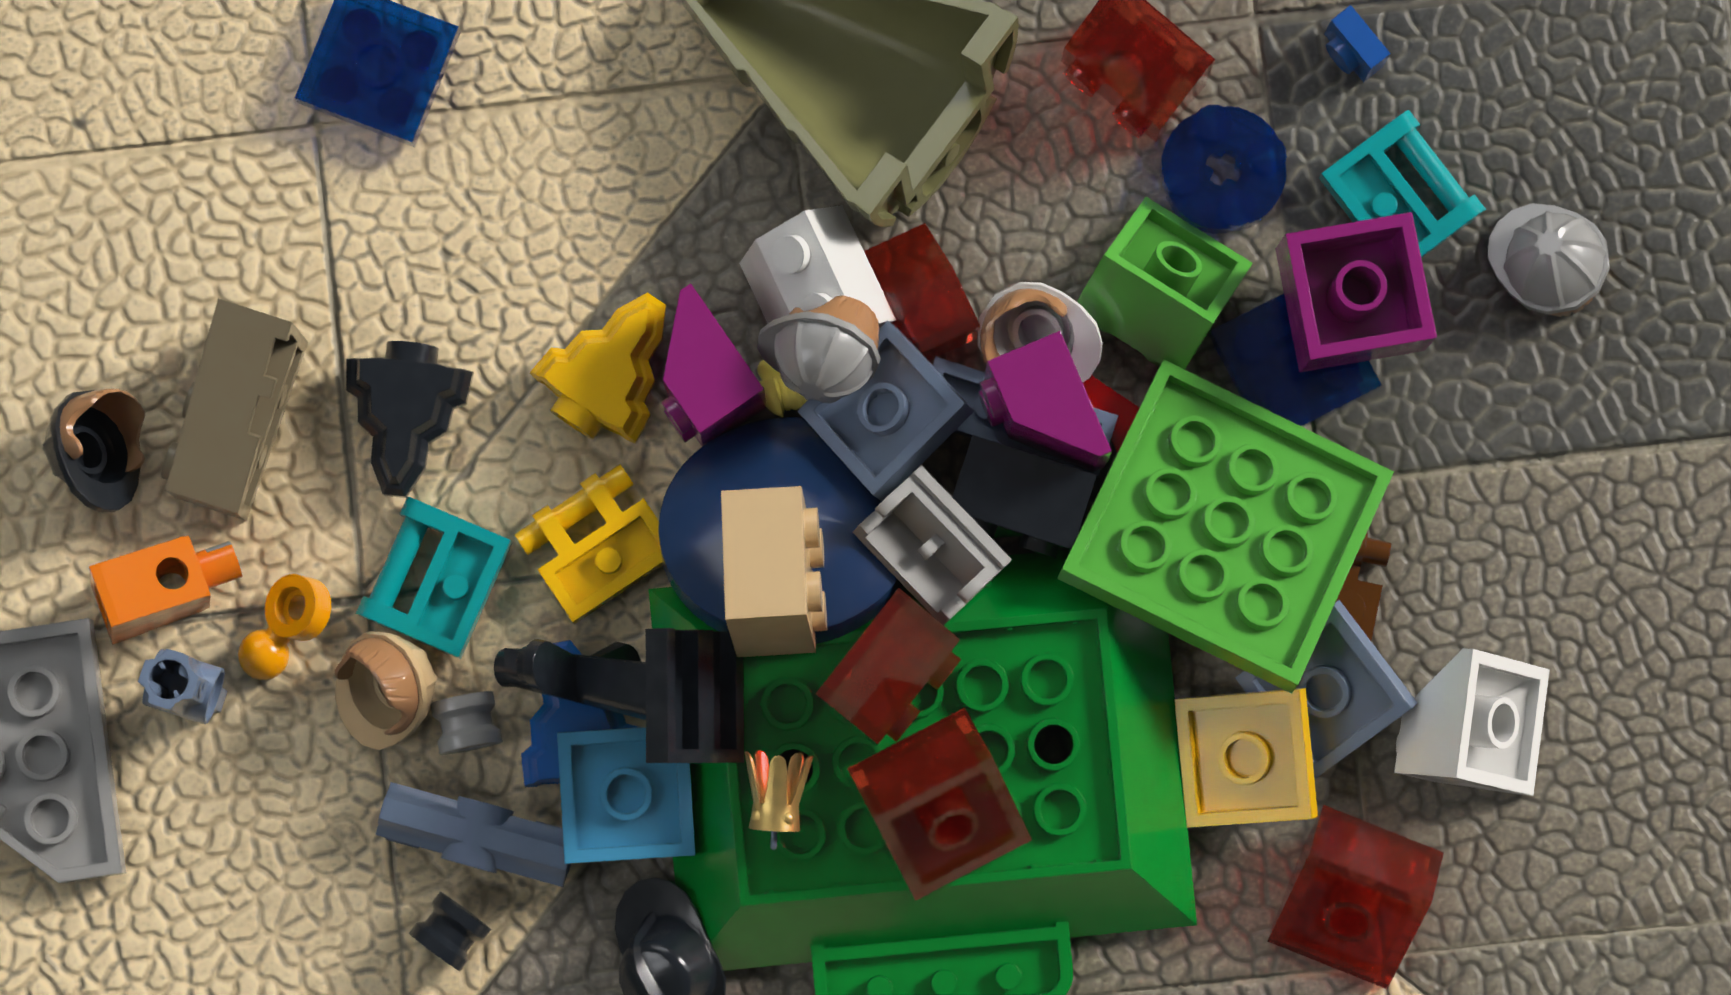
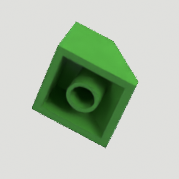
[1077,197,1253,369]

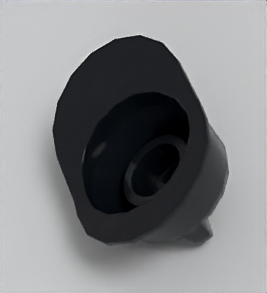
[615,877,726,995]

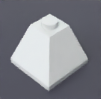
[1394,648,1550,796]

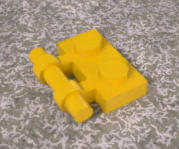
[514,464,663,624]

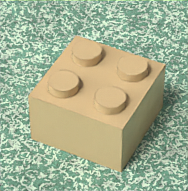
[721,486,827,657]

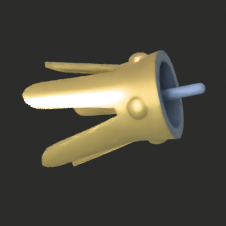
[744,750,813,850]

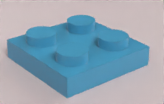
[557,727,695,864]

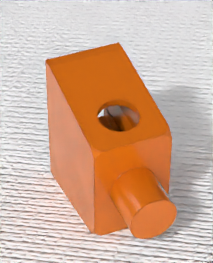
[89,536,242,645]

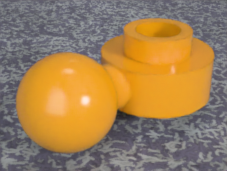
[238,574,331,680]

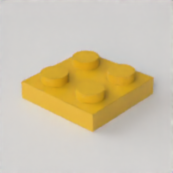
[1174,688,1318,828]

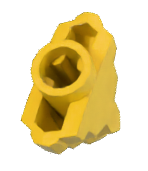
[530,292,667,444]

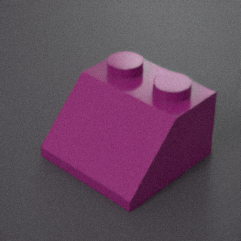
[661,283,766,446]
[978,331,1112,472]

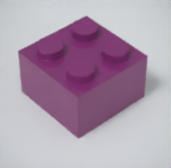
[1275,212,1437,372]

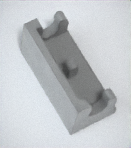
[853,465,1012,626]

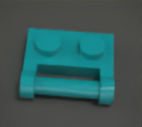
[1319,110,1486,258]
[355,497,512,659]

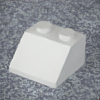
[739,206,896,328]

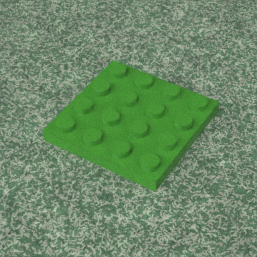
[1057,359,1394,694]

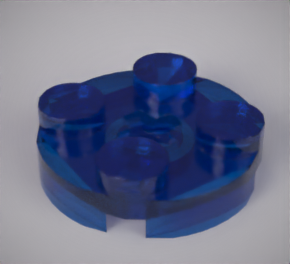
[1160,105,1287,234]

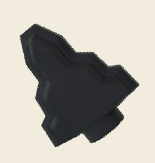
[346,341,474,498]

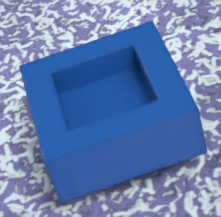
[1324,5,1391,83]

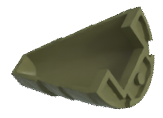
[681,0,1019,227]

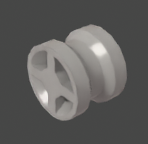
[431,691,503,755]

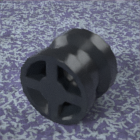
[409,892,492,971]

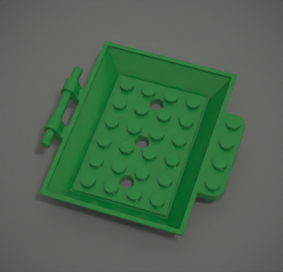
[648,526,1197,995]

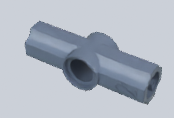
[138,649,228,724]
[376,782,571,887]

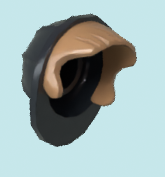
[43,389,145,513]

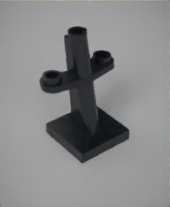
[494,628,744,763]

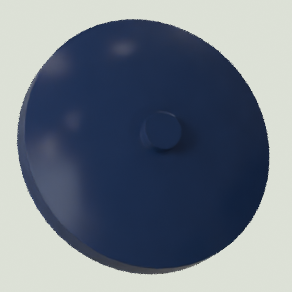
[659,417,903,644]

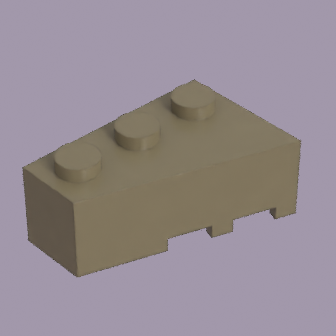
[161,298,308,521]

